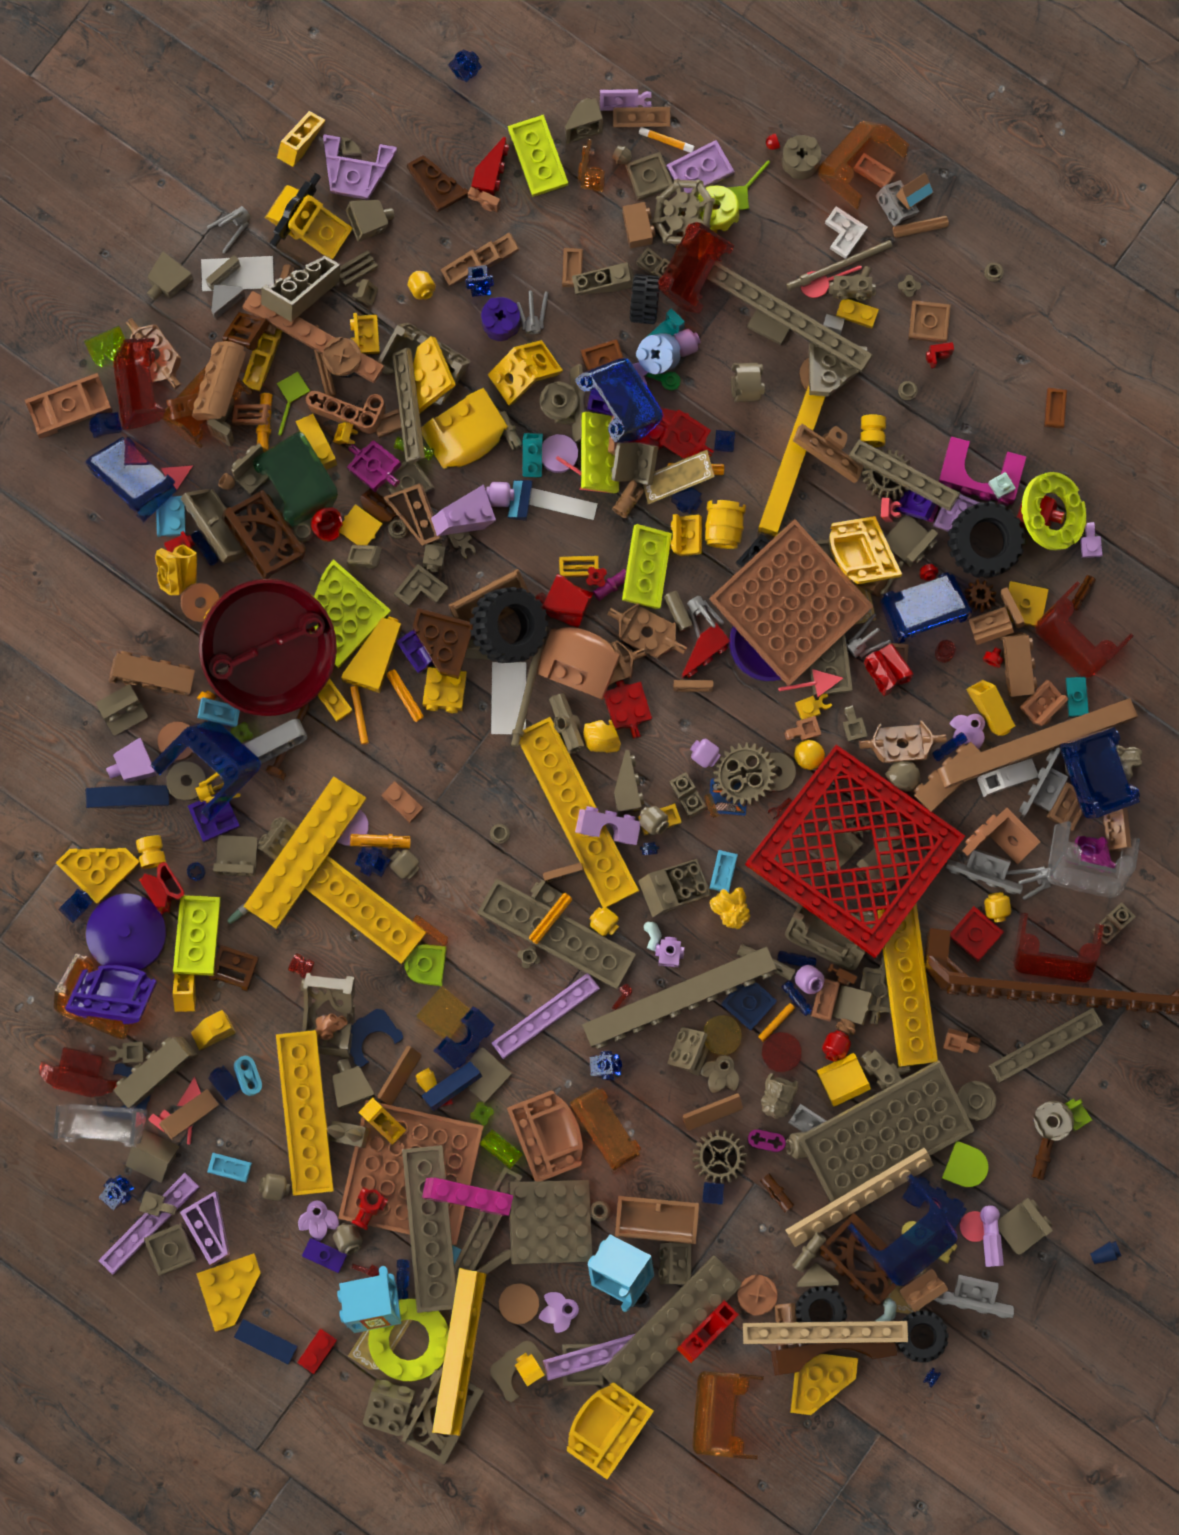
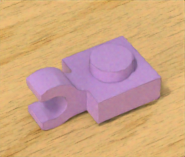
[1080,522,1102,558]

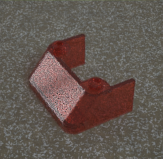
[113,338,166,430]
[1035,581,1133,678]
[1013,912,1104,982]

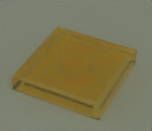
[416,986,473,1042]

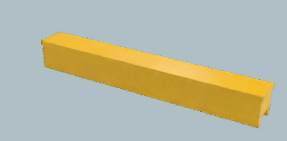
[758,386,825,537]
[432,1268,486,1436]

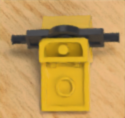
[265,173,353,260]

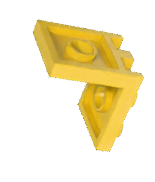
[488,340,563,405]

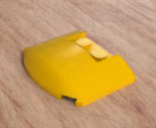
[421,388,508,469]
[829,516,902,584]
[567,1382,654,1479]

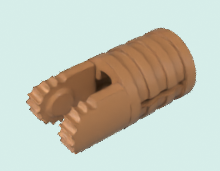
[612,480,644,518]

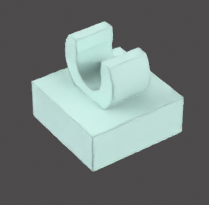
[988,472,1016,499]

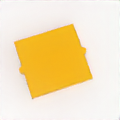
[340,504,383,546]

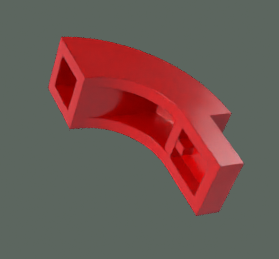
[677,1300,739,1363]

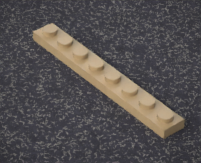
[785,1148,934,1247]
[743,1321,908,1344]

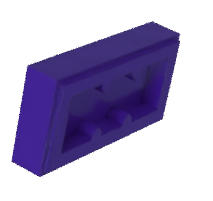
[302,1238,347,1273]

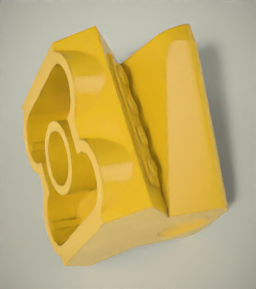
[155,544,197,595]

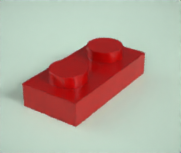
[297,1328,337,1374]

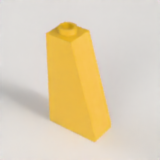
[341,617,402,693]

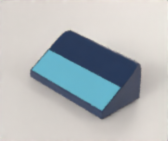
[508,480,533,521]

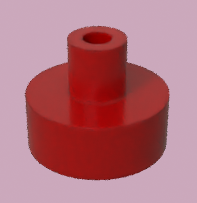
[983,647,1004,668]

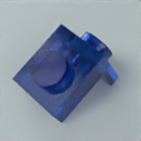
[89,412,122,438]
[58,889,92,923]

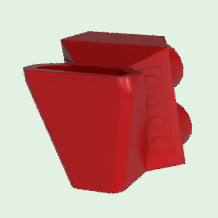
[543,574,594,628]
[864,644,914,696]
[139,862,185,915]

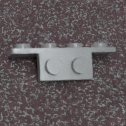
[1019,747,1068,820]
[946,849,1023,894]
[934,1275,1014,1318]

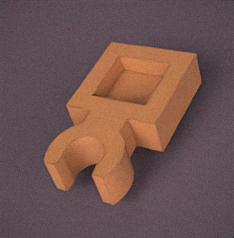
[468,187,501,212]

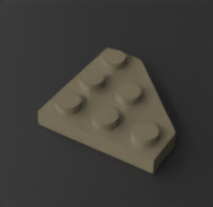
[809,342,867,397]

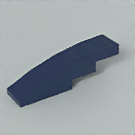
[85,785,169,809]

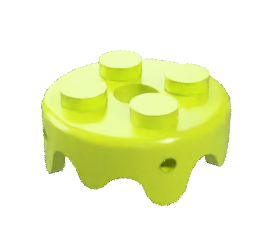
[697,185,739,234]

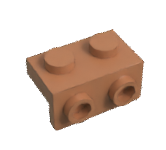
[1020,680,1068,726]

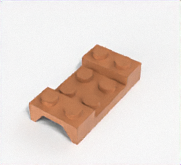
[25,373,113,439]

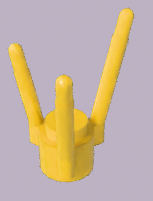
[195,768,241,803]

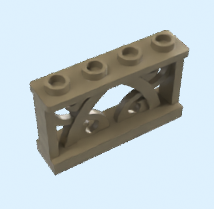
[400,1367,484,1465]

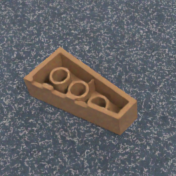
[109,651,195,696]

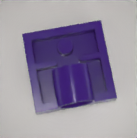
[396,630,433,674]
[188,790,240,843]

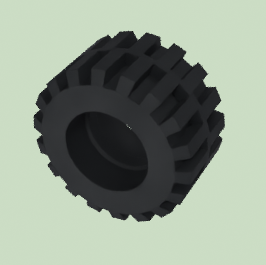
[630,274,660,324]
[795,1286,847,1322]
[896,1311,949,1363]

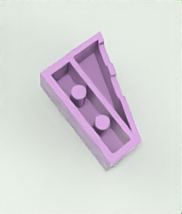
[431,485,496,536]
[180,1191,230,1266]

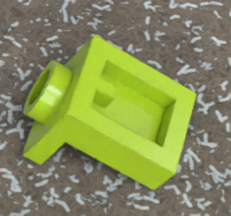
[1065,1098,1092,1131]

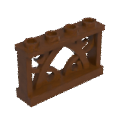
[222,490,306,579]
[820,1213,912,1306]

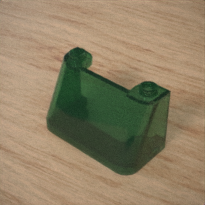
[253,431,338,527]

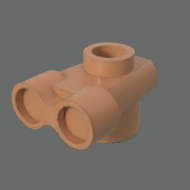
[314,1013,348,1040]

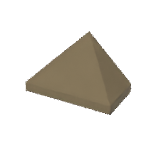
[797,1263,839,1287]

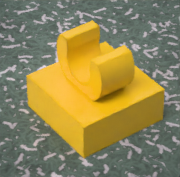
[333,422,358,445]

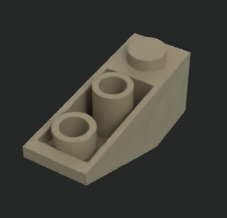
[572,262,634,295]
[614,750,644,815]

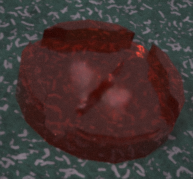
[762,1032,802,1072]

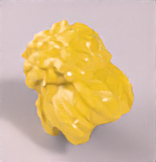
[710,887,751,929]

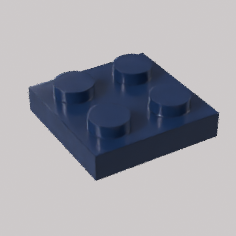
[721,981,777,1031]

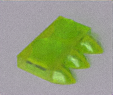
[84,325,128,367]

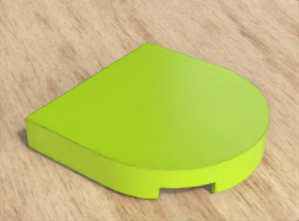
[404,944,447,987]
[942,1141,988,1187]

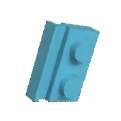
[156,496,186,537]

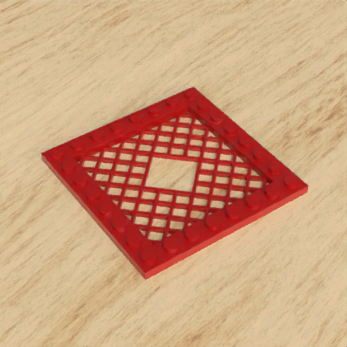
[745,745,965,959]

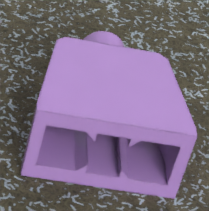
[106,738,157,783]

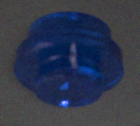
[640,842,660,855]

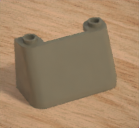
[378,323,470,405]
[785,882,879,970]

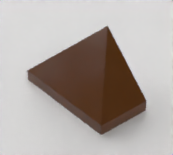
[360,488,397,522]

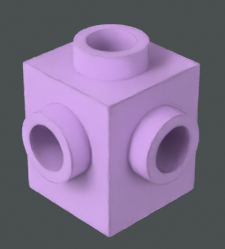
[655,937,684,968]

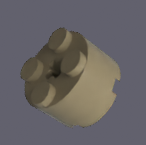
[782,135,821,180]
[731,363,765,402]

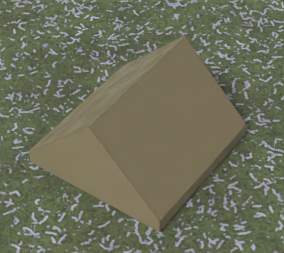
[126,1129,180,1183]

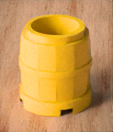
[705,500,746,549]

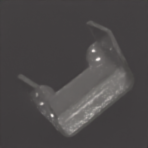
[1047,821,1140,898]
[54,1103,147,1147]

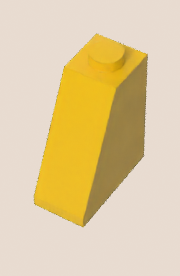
[966,680,1015,736]
[191,1010,236,1051]

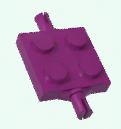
[347,440,402,492]

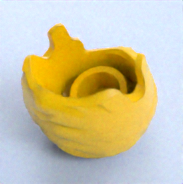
[583,720,621,753]

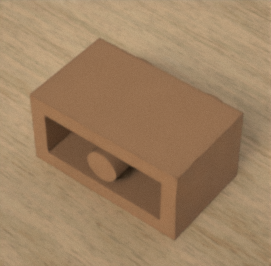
[622,202,655,248]

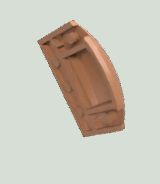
[537,627,620,700]
[507,1090,583,1181]

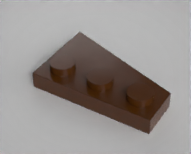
[407,155,469,213]

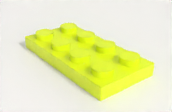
[508,115,568,197]
[581,411,619,493]
[622,524,672,609]
[173,895,221,976]

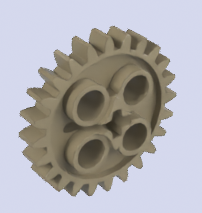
[713,742,778,807]

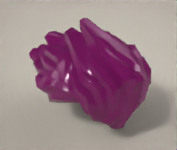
[1073,836,1116,872]

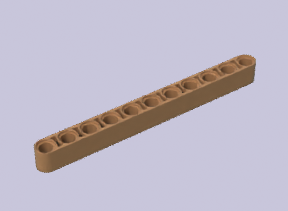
[937,698,1138,788]

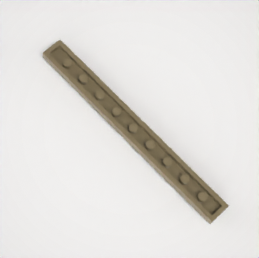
[702,259,873,373]

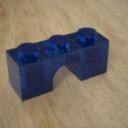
[433,1006,495,1070]
[901,1176,967,1231]

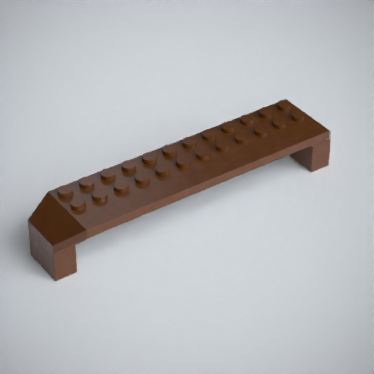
[924,928,1179,1015]

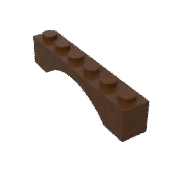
[771,1342,897,1376]

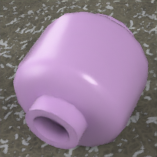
[673,329,701,357]
[486,482,514,507]
[690,738,720,768]
[795,965,825,994]

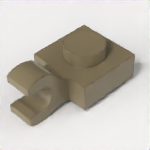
[842,706,867,742]
[139,1191,177,1217]

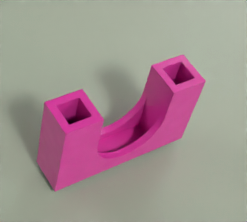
[938,437,1026,506]
[422,1177,513,1216]

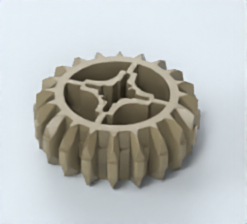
[862,449,914,500]
[692,1130,747,1185]

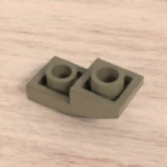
[635,247,680,285]
[669,772,707,818]
[1090,902,1136,946]

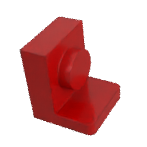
[926,342,954,369]
[164,531,194,553]

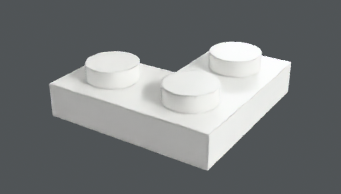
[825,206,868,259]

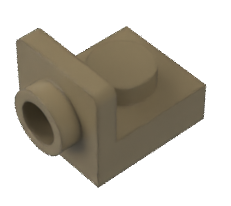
[530,880,562,908]

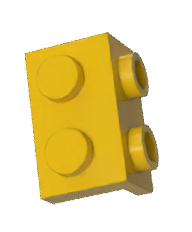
[350,313,380,355]
[671,514,702,556]

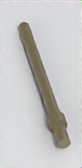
[786,240,893,291]

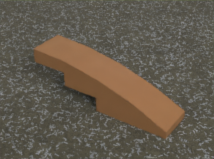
[441,233,520,286]

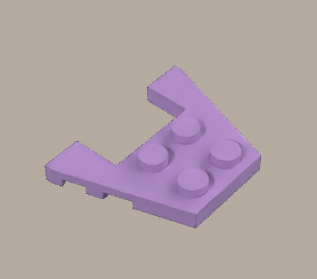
[323,134,397,200]

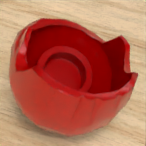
[311,507,343,542]

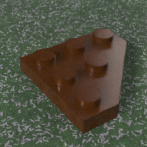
[412,608,473,679]

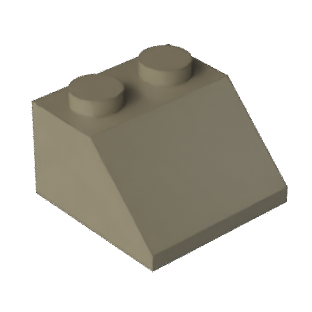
[565,98,603,144]

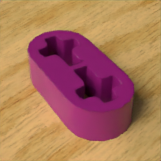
[747,1130,786,1152]

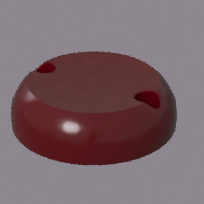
[198,579,337,716]

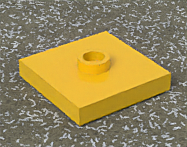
[1005,581,1049,628]

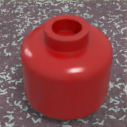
[822,1030,851,1062]

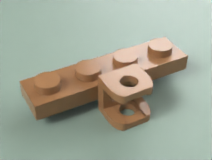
[793,424,863,483]

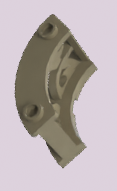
[301,973,355,1059]

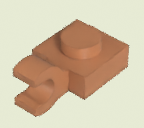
[784,716,821,741]
[943,1028,981,1053]

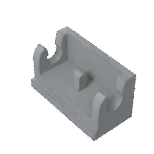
[788,1104,826,1132]

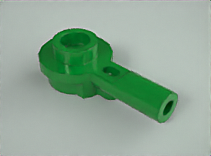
[644,372,681,391]

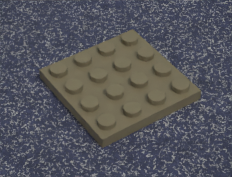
[508,1180,592,1265]

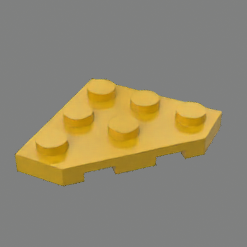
[413,336,456,414]
[56,848,140,905]
[196,1253,261,1332]
[790,1354,858,1415]

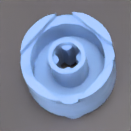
[636,333,681,374]

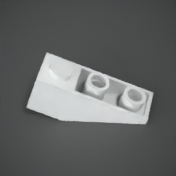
[977,758,1038,797]

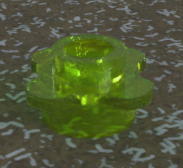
[230,722,253,745]
[470,1102,494,1125]

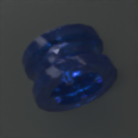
[187,862,205,881]
[923,1367,941,1388]

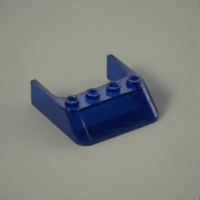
[150,720,261,821]
[847,1174,957,1286]

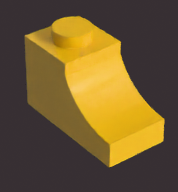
[172,974,196,1012]
[358,1098,406,1145]
[515,1353,545,1386]

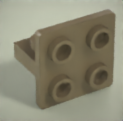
[96,684,148,736]
[667,1027,713,1076]

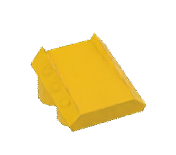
[817,1053,871,1107]

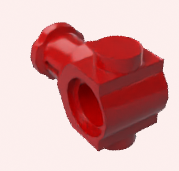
[351,1187,388,1230]

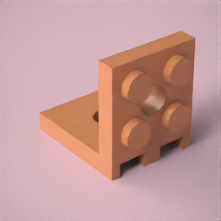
[962,808,1040,865]

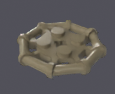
[651,178,715,246]

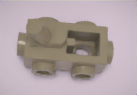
[829,266,876,301]
[860,1050,911,1090]

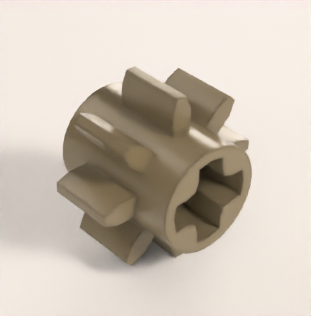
[846,817,870,839]

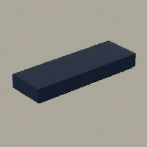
[421,1061,483,1111]
[234,1319,298,1365]

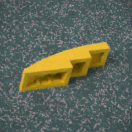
[241,328,283,391]

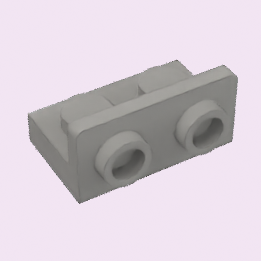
[875,180,920,226]

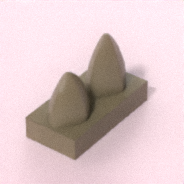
[327,1121,370,1148]

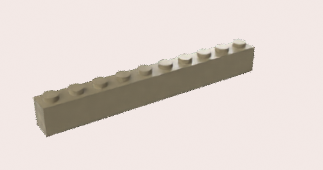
[582,947,776,1049]

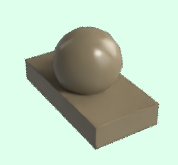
[347,545,382,569]

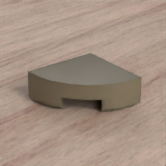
[341,137,362,157]

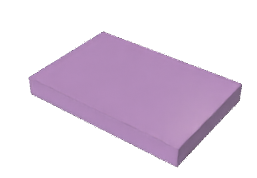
[666,140,735,193]

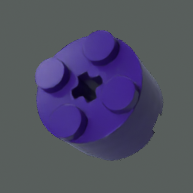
[481,297,520,341]

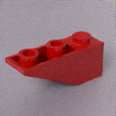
[471,137,509,196]
[681,623,730,679]

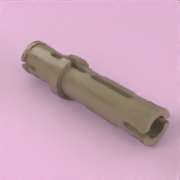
[737,943,796,981]

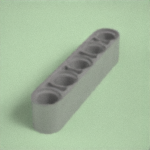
[214,719,308,781]

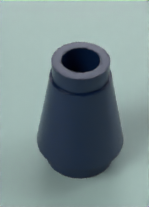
[1090,1241,1122,1265]

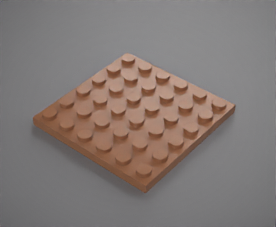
[709,519,873,686]
[338,1100,484,1245]

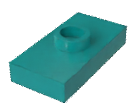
[1065,677,1089,717]

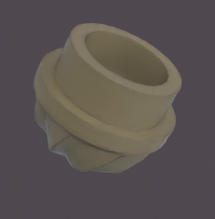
[612,145,632,165]

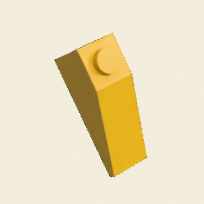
[277,111,325,167]
[295,414,337,473]

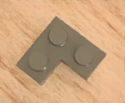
[394,564,449,607]

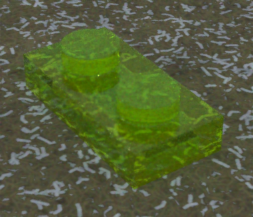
[479,1129,523,1169]

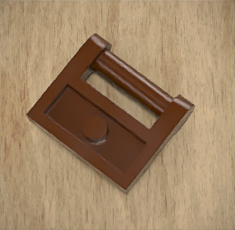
[222,312,270,351]
[209,945,259,992]

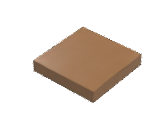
[908,301,951,343]

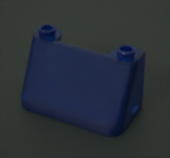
[575,358,663,443]
[85,437,177,523]
[880,572,972,644]
[1060,727,1140,818]

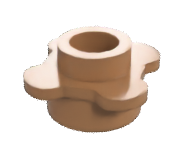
[836,1019,856,1036]

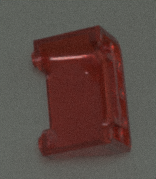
[658,222,735,314]

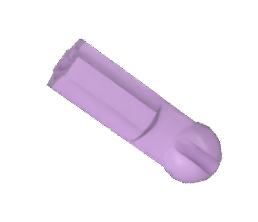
[980,1205,1004,1267]

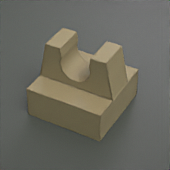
[352,279,378,306]

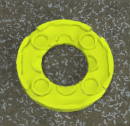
[1021,472,1086,550]
[368,1299,449,1381]

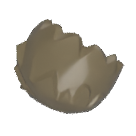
[886,761,920,793]

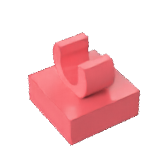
[881,498,902,522]
[148,1109,171,1134]

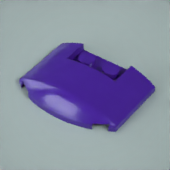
[65,965,157,1024]

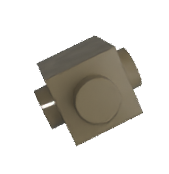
[423,542,446,572]

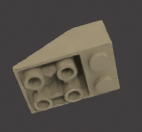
[638,859,711,917]

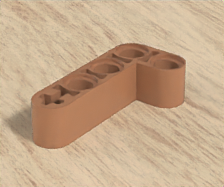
[306,391,386,434]

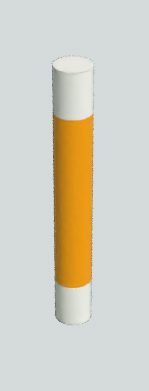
[639,127,695,153]

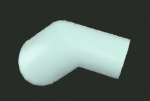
[644,921,662,952]
[875,1298,897,1321]

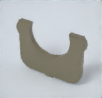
[490,1341,546,1402]

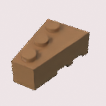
[383,483,442,546]
[999,632,1037,697]

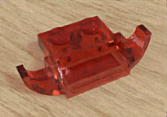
[39,1047,118,1097]

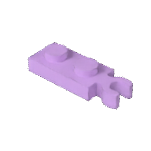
[600,89,651,111]

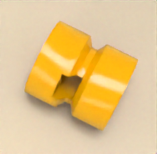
[860,414,886,448]
[136,835,166,869]

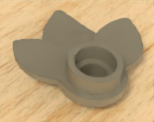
[700,1055,739,1093]

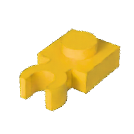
[795,694,832,720]

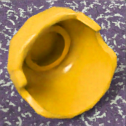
[794,740,825,770]

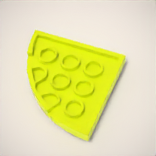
[314,559,391,668]

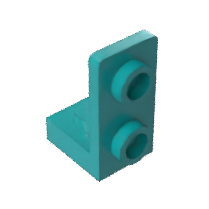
[645,308,685,352]
[522,433,543,477]

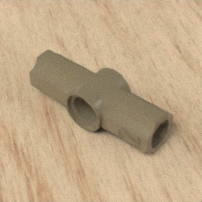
[549,693,585,754]

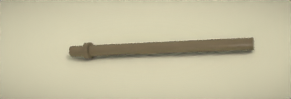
[511,627,548,747]

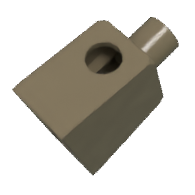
[346,200,395,242]
[147,251,193,301]
[332,1058,375,1109]

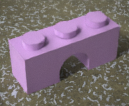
[575,806,640,845]

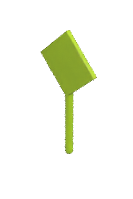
[727,160,770,210]
[277,372,310,436]

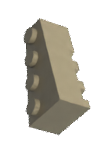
[261,256,340,322]
[113,1037,198,1109]

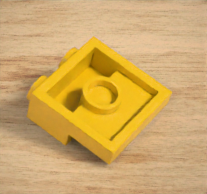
[423,667,467,713]

